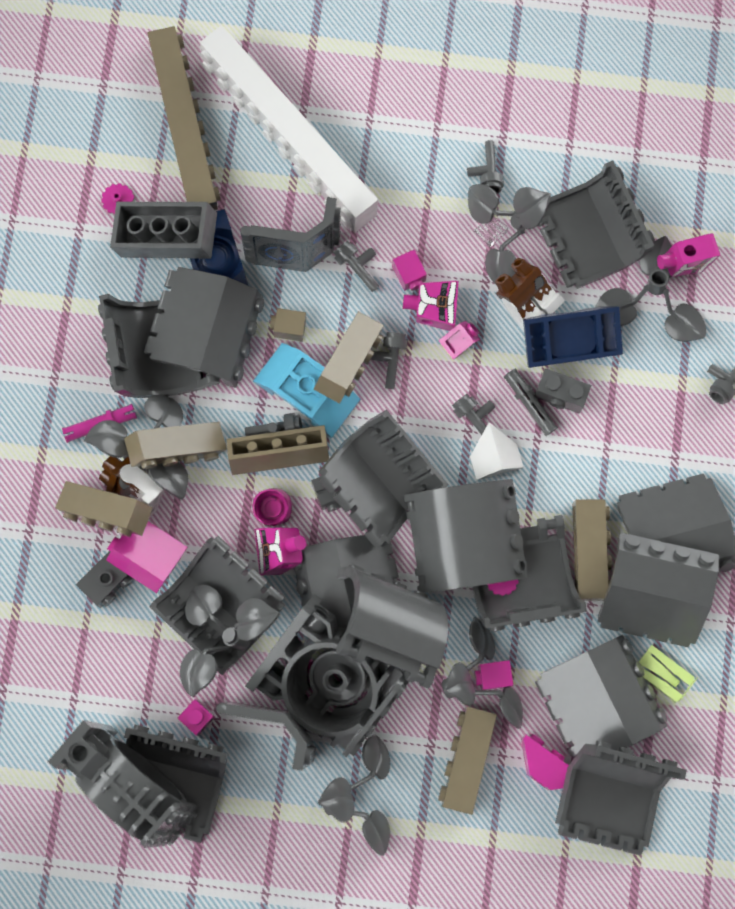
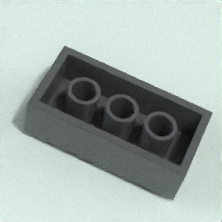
[110,202,217,259]

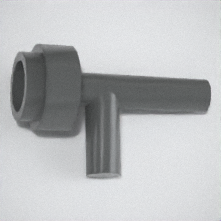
[467,140,504,194]
[333,241,379,292]
[371,332,408,389]
[707,364,735,404]
[452,394,495,435]
[245,413,303,436]

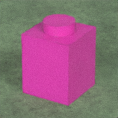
[392,250,427,291]
[474,660,513,690]
[177,699,215,736]

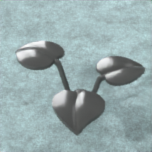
[468,184,551,284]
[595,236,706,342]
[84,395,188,500]
[180,585,280,697]
[442,617,523,729]
[317,734,390,856]

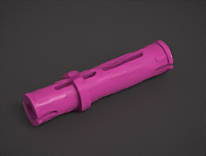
[62,404,137,443]

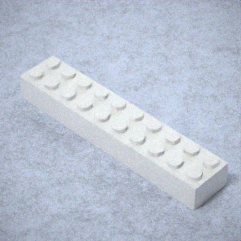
[200,25,378,233]

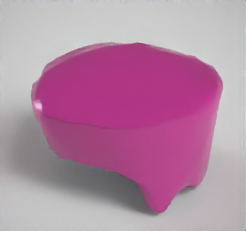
[252,488,292,526]

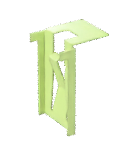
[639,645,697,703]

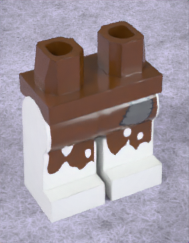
[495,258,565,330]
[99,456,164,518]

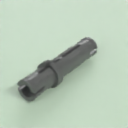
[503,368,558,436]

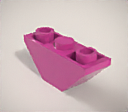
[521,734,569,790]

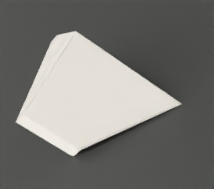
[470,422,524,480]

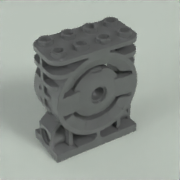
[245,595,409,757]
[48,720,197,848]

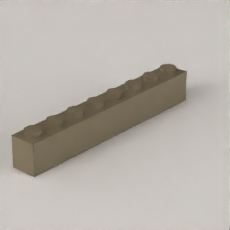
[147,26,221,210]

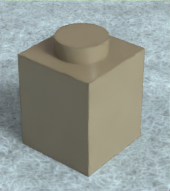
[270,308,306,342]

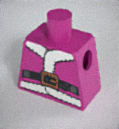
[657,233,721,277]
[403,281,459,331]
[254,528,306,576]

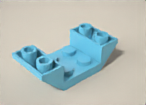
[253,343,361,438]

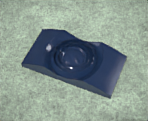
[190,209,248,286]
[523,306,623,368]

